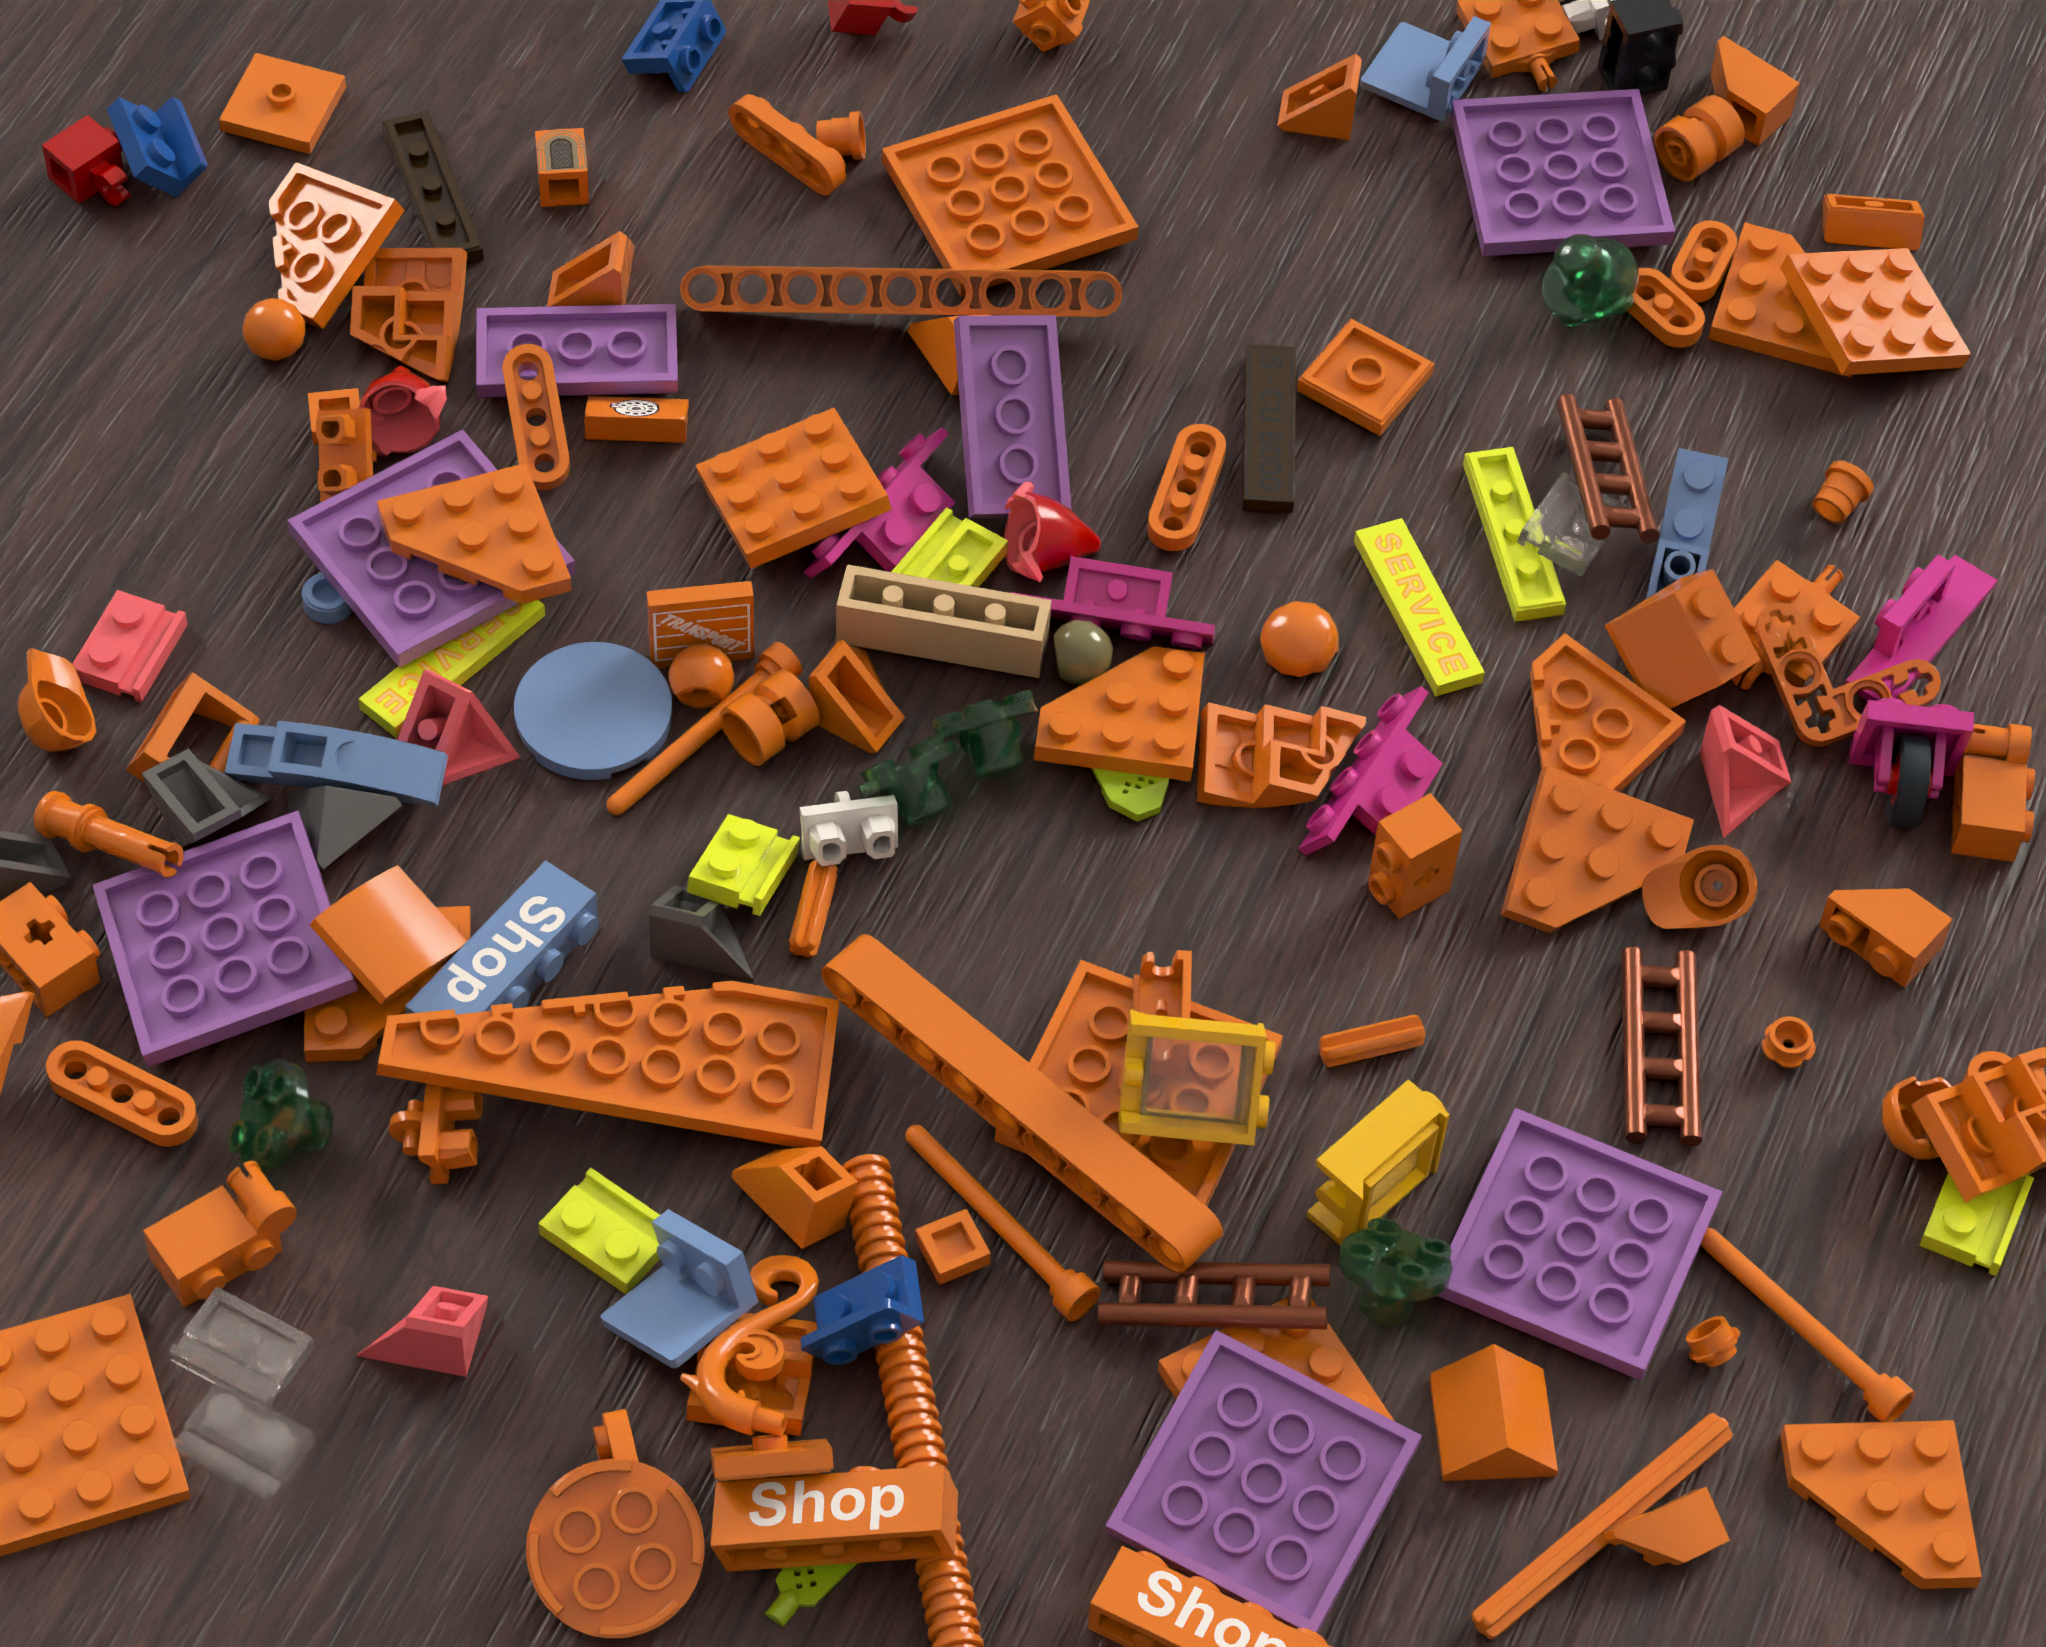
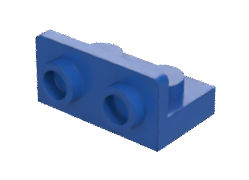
[621,0,726,92]
[106,97,208,197]
[800,1255,924,1365]

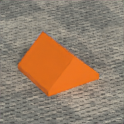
[1429,1344,1558,1481]

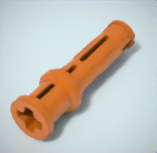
[33,791,184,877]

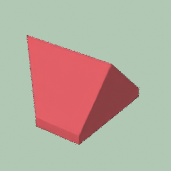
[397,670,521,786]
[1699,705,1791,838]
[355,1286,488,1377]

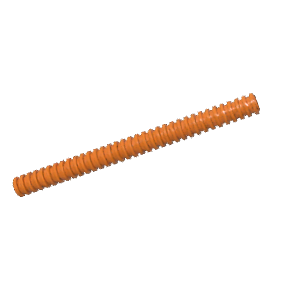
[842,1154,984,1647]

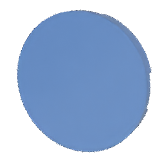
[514,642,672,780]

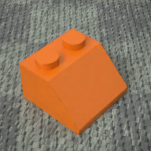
[1604,569,1761,709]

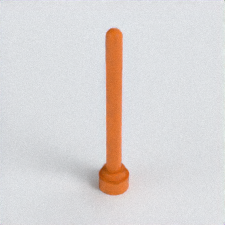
[606,642,803,816]
[905,1125,1101,1321]
[1701,1228,1916,1422]

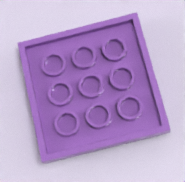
[1450,89,1675,256]
[288,429,576,668]
[93,811,359,1067]
[1431,1108,1723,1381]
[1105,1330,1422,1633]

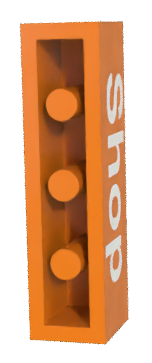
[711,1462,958,1572]
[1087,1546,1332,1647]

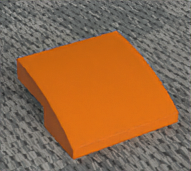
[309,865,467,1005]
[686,1313,817,1436]

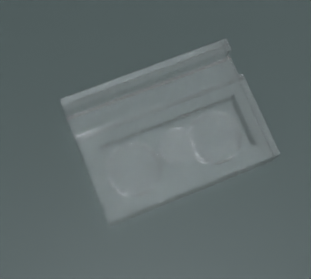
[1517,472,1628,577]
[169,1286,315,1413]
[169,1380,316,1508]

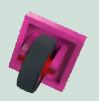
[1849,698,1974,829]

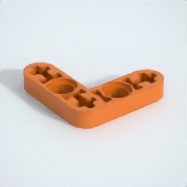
[1754,602,1941,747]

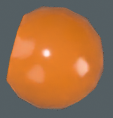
[242,298,305,361]
[668,644,735,709]

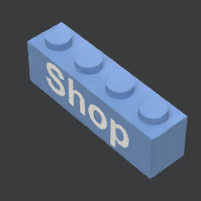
[405,860,599,1014]

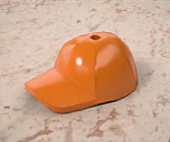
[17,648,96,752]
[1642,845,1757,929]

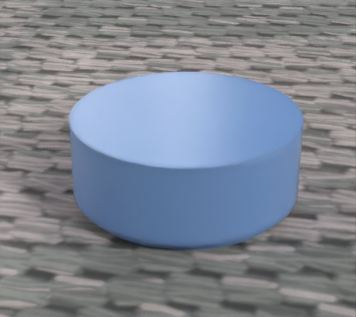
[302,573,353,624]

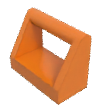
[126,672,260,783]

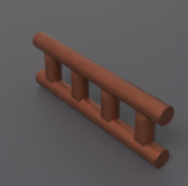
[1556,394,1660,544]
[1621,947,1702,1147]
[1098,1260,1331,1330]

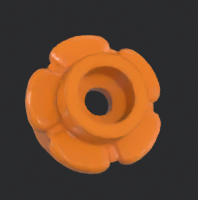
[1761,1016,1816,1069]
[1685,1316,1740,1367]

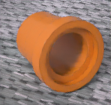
[816,111,866,160]
[1812,461,1874,524]

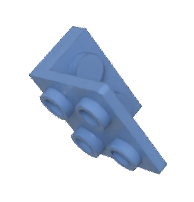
[1360,16,1491,122]
[601,1209,758,1368]

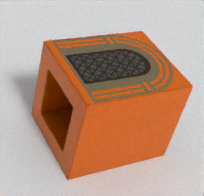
[535,128,589,207]

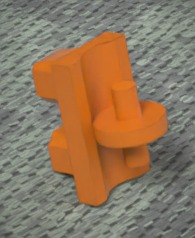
[316,408,377,502]
[389,1083,484,1184]

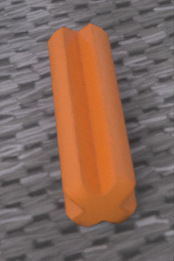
[789,860,838,958]
[1318,1015,1425,1067]

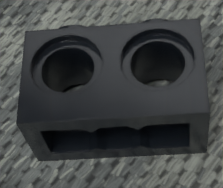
[1597,0,1683,95]

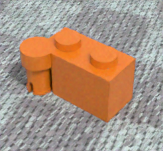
[1951,723,2035,862]
[143,1161,297,1307]

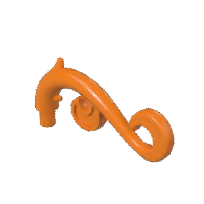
[680,1255,819,1437]

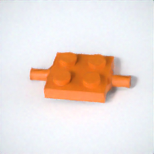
[1457,0,1580,91]
[1732,560,1860,690]

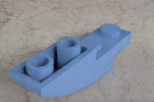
[1646,448,1729,599]
[224,721,448,806]

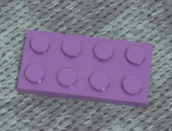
[476,304,678,398]
[954,315,1072,519]

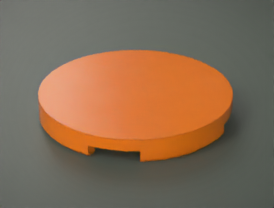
[526,1459,704,1639]

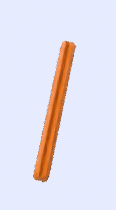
[1471,1413,1733,1639]

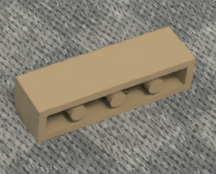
[836,565,1052,678]

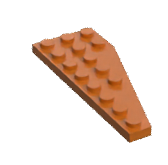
[376,981,840,1148]

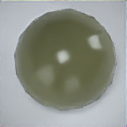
[1053,620,1113,685]

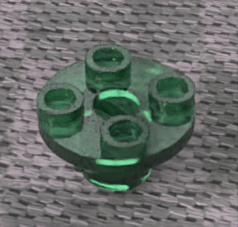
[1542,234,1639,326]
[931,690,1038,779]
[857,734,957,826]
[228,1059,334,1172]
[1338,1218,1452,1325]

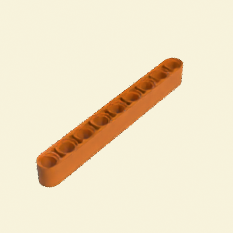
[680,265,1122,317]
[821,934,1223,1274]

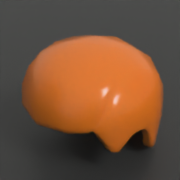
[1260,601,1339,677]
[1881,1076,1952,1160]

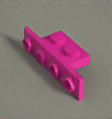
[804,427,956,579]
[1844,554,1998,701]
[1010,556,1215,649]
[1298,686,1443,856]

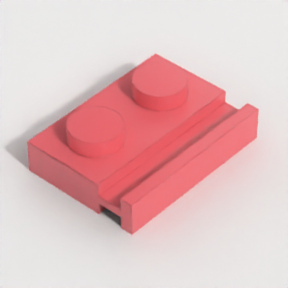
[73,590,188,703]

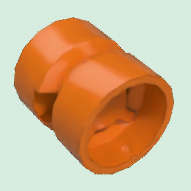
[1653,95,1745,182]
[719,670,820,766]

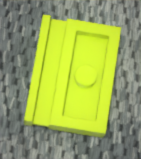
[891,507,1008,587]
[687,814,800,916]
[538,1168,660,1294]
[1919,1172,2034,1276]

